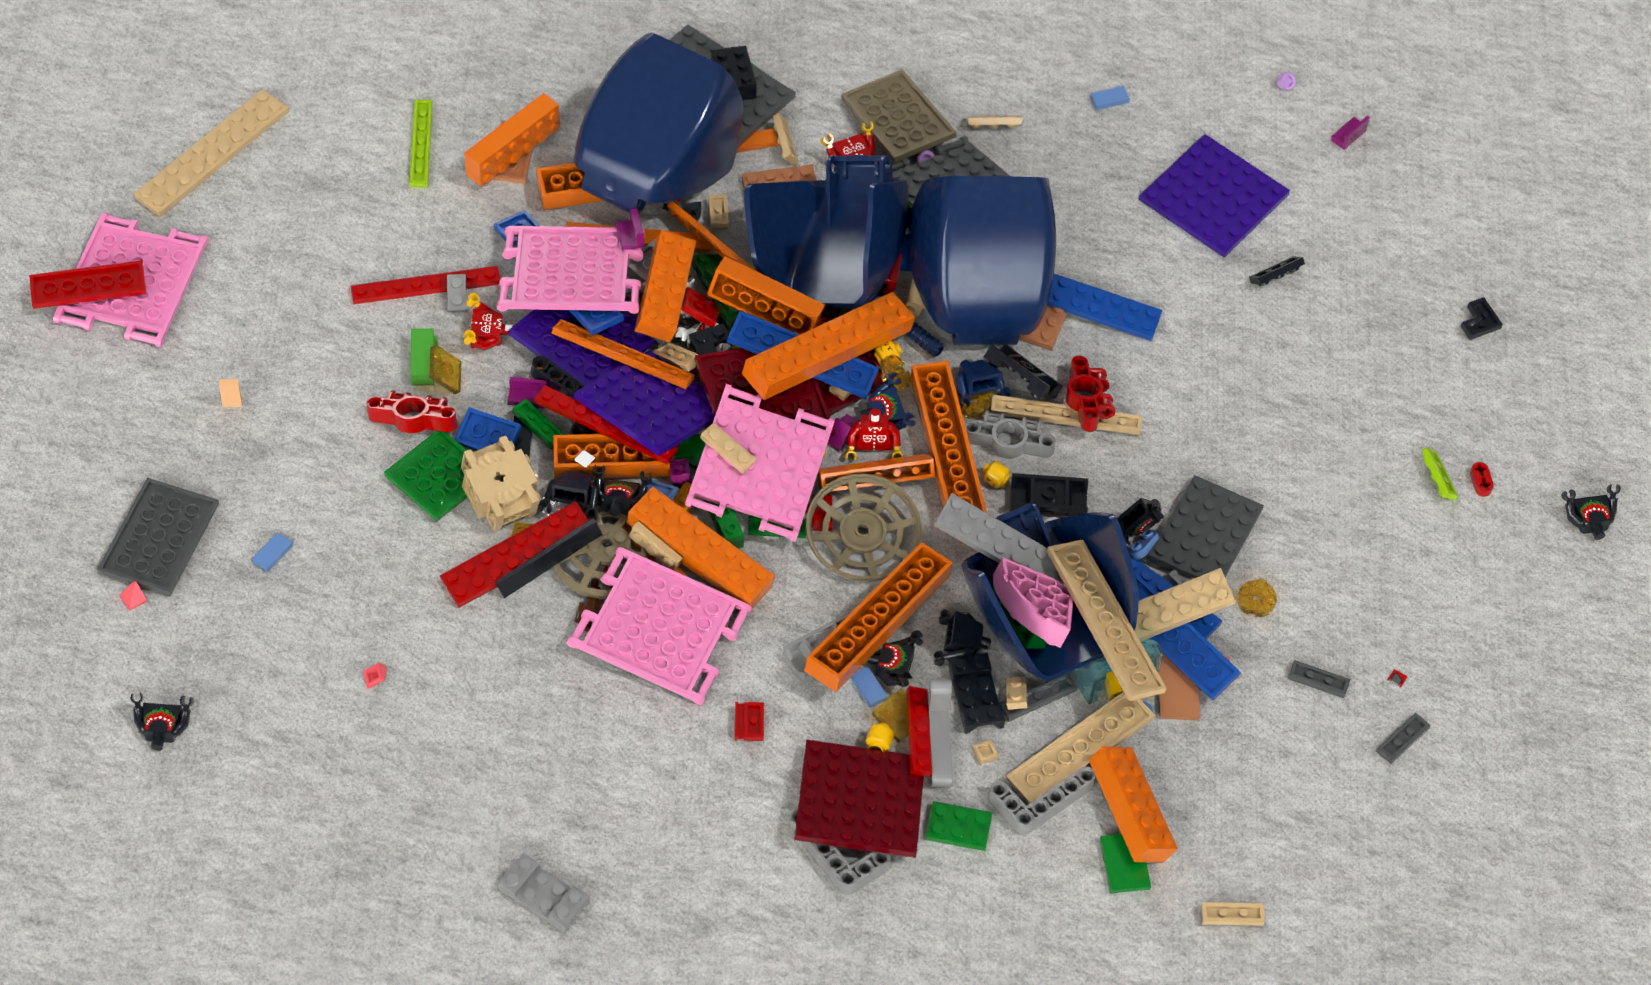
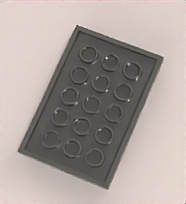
[1148,475,1264,578]
[97,477,219,596]

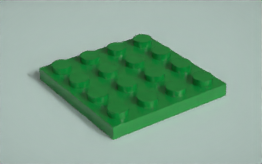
[384,431,467,522]

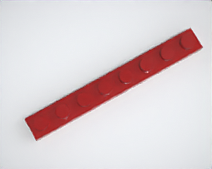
[351,266,500,305]
[535,385,677,465]

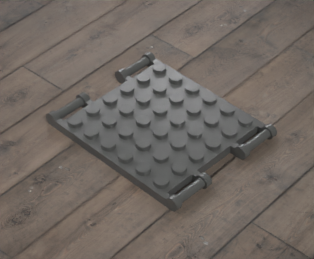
[892,136,1010,208]

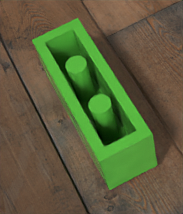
[411,328,438,386]

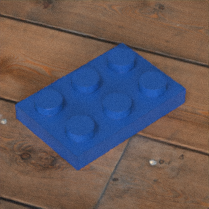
[455,407,522,451]

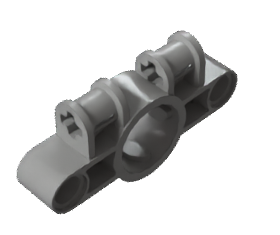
[965,410,1056,459]

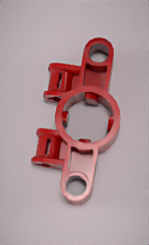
[1066,355,1116,432]
[366,390,458,433]

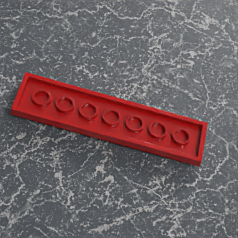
[439,501,589,608]

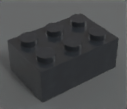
[711,45,757,101]

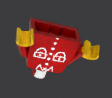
[821,121,875,164]
[463,293,513,351]
[844,409,903,461]

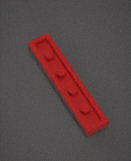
[906,686,932,777]

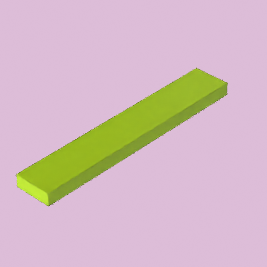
[410,100,433,188]

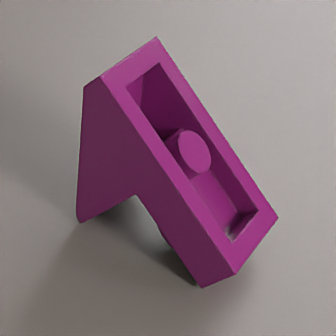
[827,414,858,452]
[670,458,692,488]

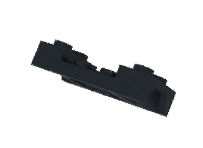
[984,344,1063,400]
[1010,473,1088,516]
[948,652,1005,734]

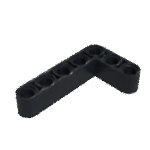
[530,356,596,435]

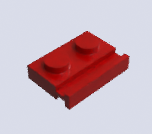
[735,702,764,741]

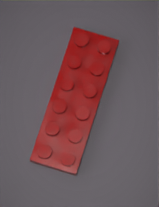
[29,260,146,309]

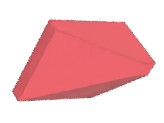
[119,581,147,611]
[363,663,387,689]

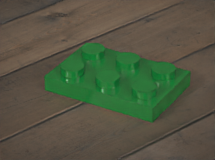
[925,801,993,851]

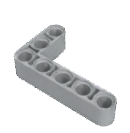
[928,679,952,787]
[988,767,1096,835]
[791,809,890,895]

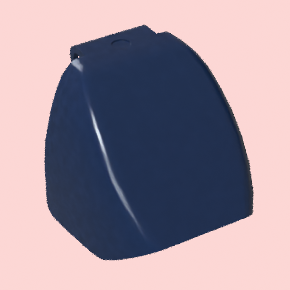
[574,33,743,214]
[744,155,909,308]
[906,176,1056,345]
[962,502,1139,680]

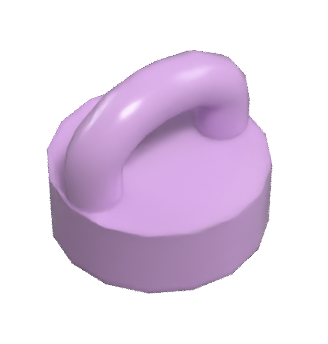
[1276,72,1295,90]
[916,150,935,163]

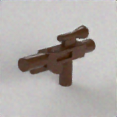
[574,578,602,632]

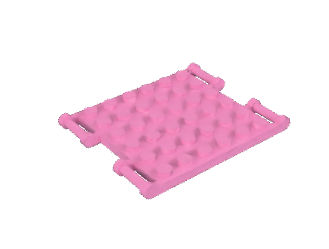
[53,212,209,347]
[497,226,645,314]
[685,384,835,542]
[566,547,752,705]

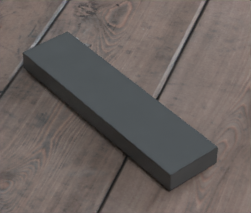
[1001,673,1077,722]

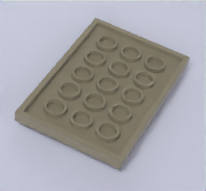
[841,69,957,163]

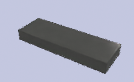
[1288,660,1351,698]
[1376,713,1431,764]

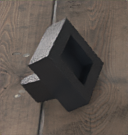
[682,202,702,220]

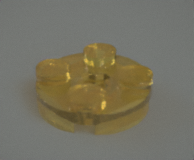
[880,354,911,392]
[957,391,992,419]
[1237,579,1277,617]

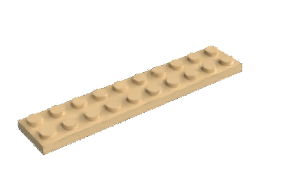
[133,89,289,217]
[1047,540,1166,701]

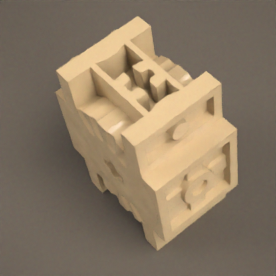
[461,435,540,533]

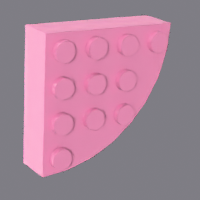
[993,557,1073,647]

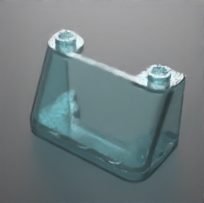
[1074,639,1163,704]

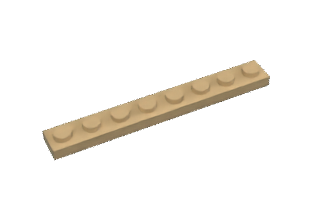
[990,395,1142,435]

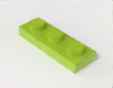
[1421,447,1459,501]

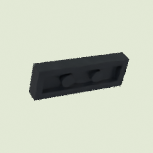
[1249,256,1305,286]

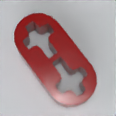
[1470,462,1494,497]

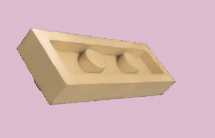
[773,113,799,165]
[967,115,1022,128]
[653,342,699,372]
[700,423,757,474]
[629,521,683,571]
[1201,902,1265,926]

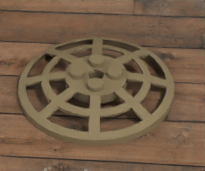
[806,474,922,581]
[552,503,662,599]

